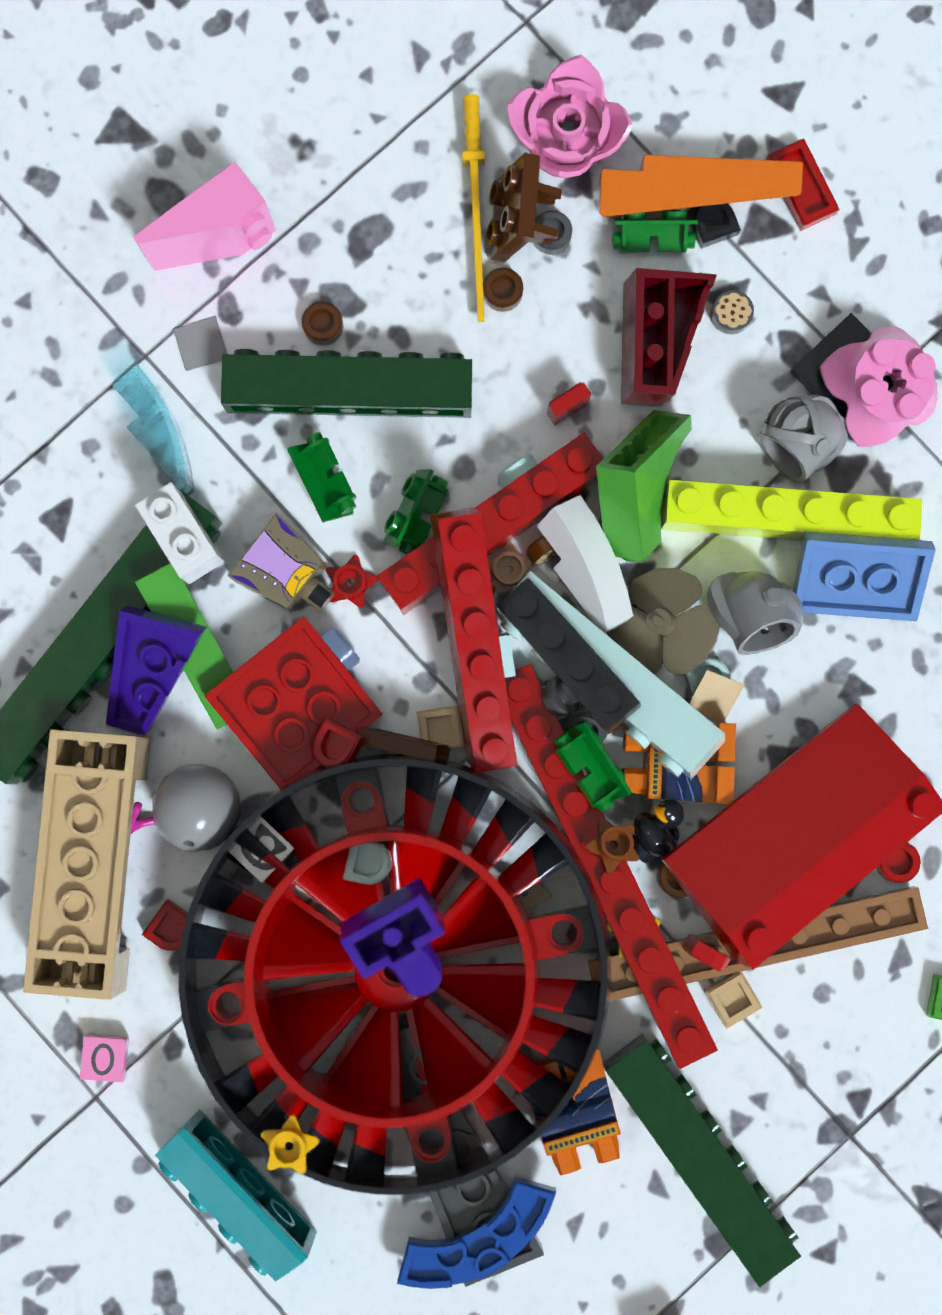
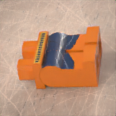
[622,723,736,805]
[530,1047,621,1175]

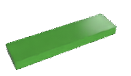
[135,563,233,729]

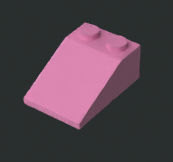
[133,162,276,271]

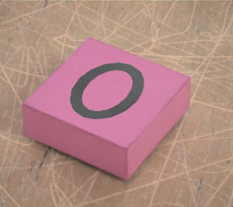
[80,1034,129,1083]

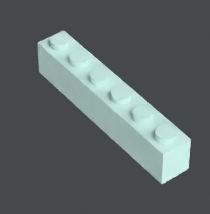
[497,571,725,779]

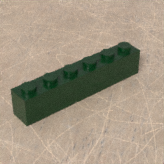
[221,349,472,418]
[603,1033,802,1288]

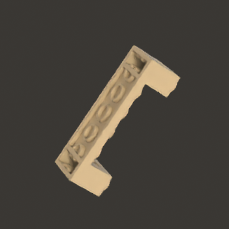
[23,730,151,1000]

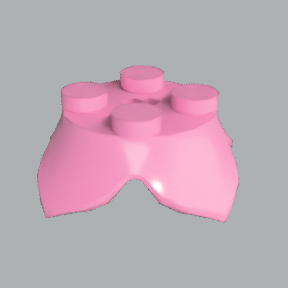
[507,54,633,178]
[820,326,938,447]

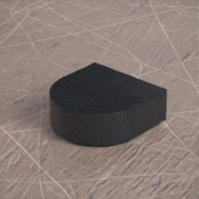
[692,203,741,249]

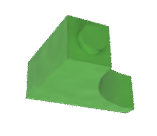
[596,410,692,562]

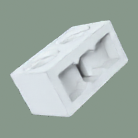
[135,482,225,584]

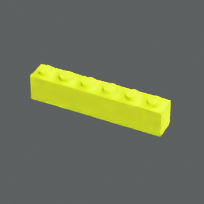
[661,480,923,540]

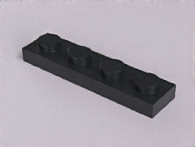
[496,578,641,734]

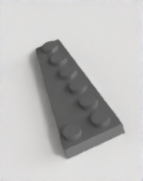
[400,1026,544,1287]

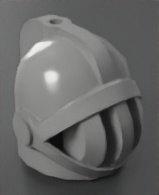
[757,394,848,484]
[707,571,803,655]

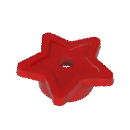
[325,555,378,608]

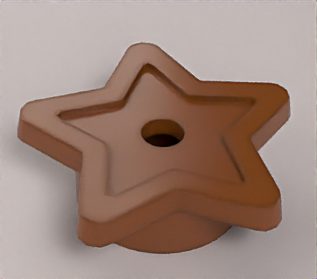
[585,818,639,873]

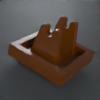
[486,152,562,262]

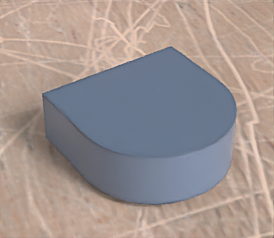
[321,627,360,671]

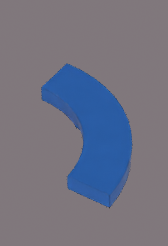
[396,1176,556,1289]

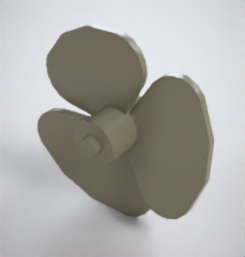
[610,568,720,675]

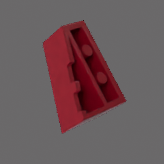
[621,268,717,407]

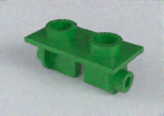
[611,210,698,253]
[287,432,357,523]
[382,469,449,554]
[554,721,632,813]

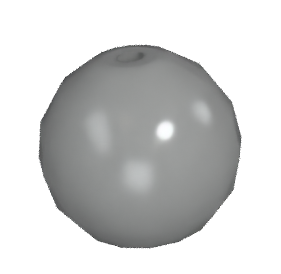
[152,764,240,852]

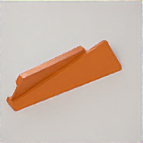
[598,155,803,217]

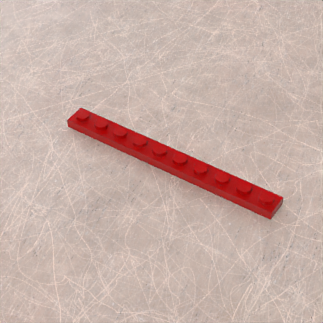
[505,664,718,1069]

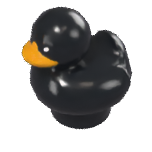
[632,799,685,863]

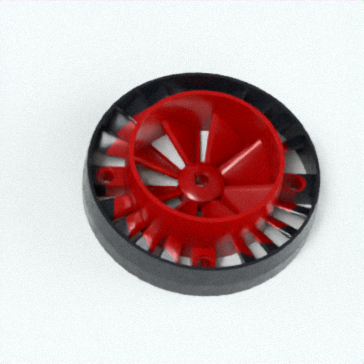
[179,754,611,1195]

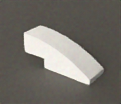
[537,495,633,633]

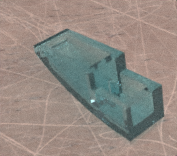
[112,364,195,496]

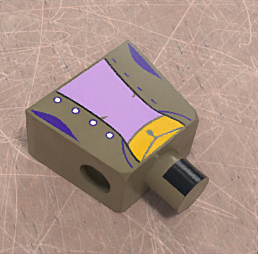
[228,513,335,612]

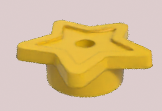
[261,1115,319,1174]

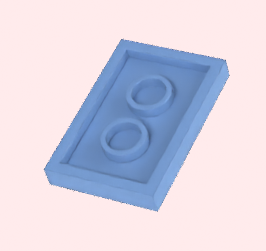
[793,532,936,621]

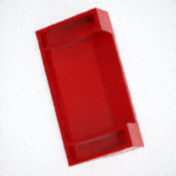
[661,704,942,970]

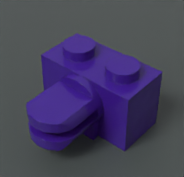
[340,878,445,996]

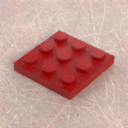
[204,616,383,789]

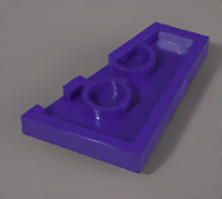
[105,605,207,736]

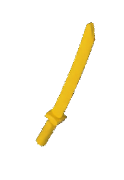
[462,94,485,322]

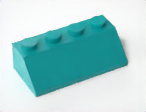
[155,1109,317,1282]

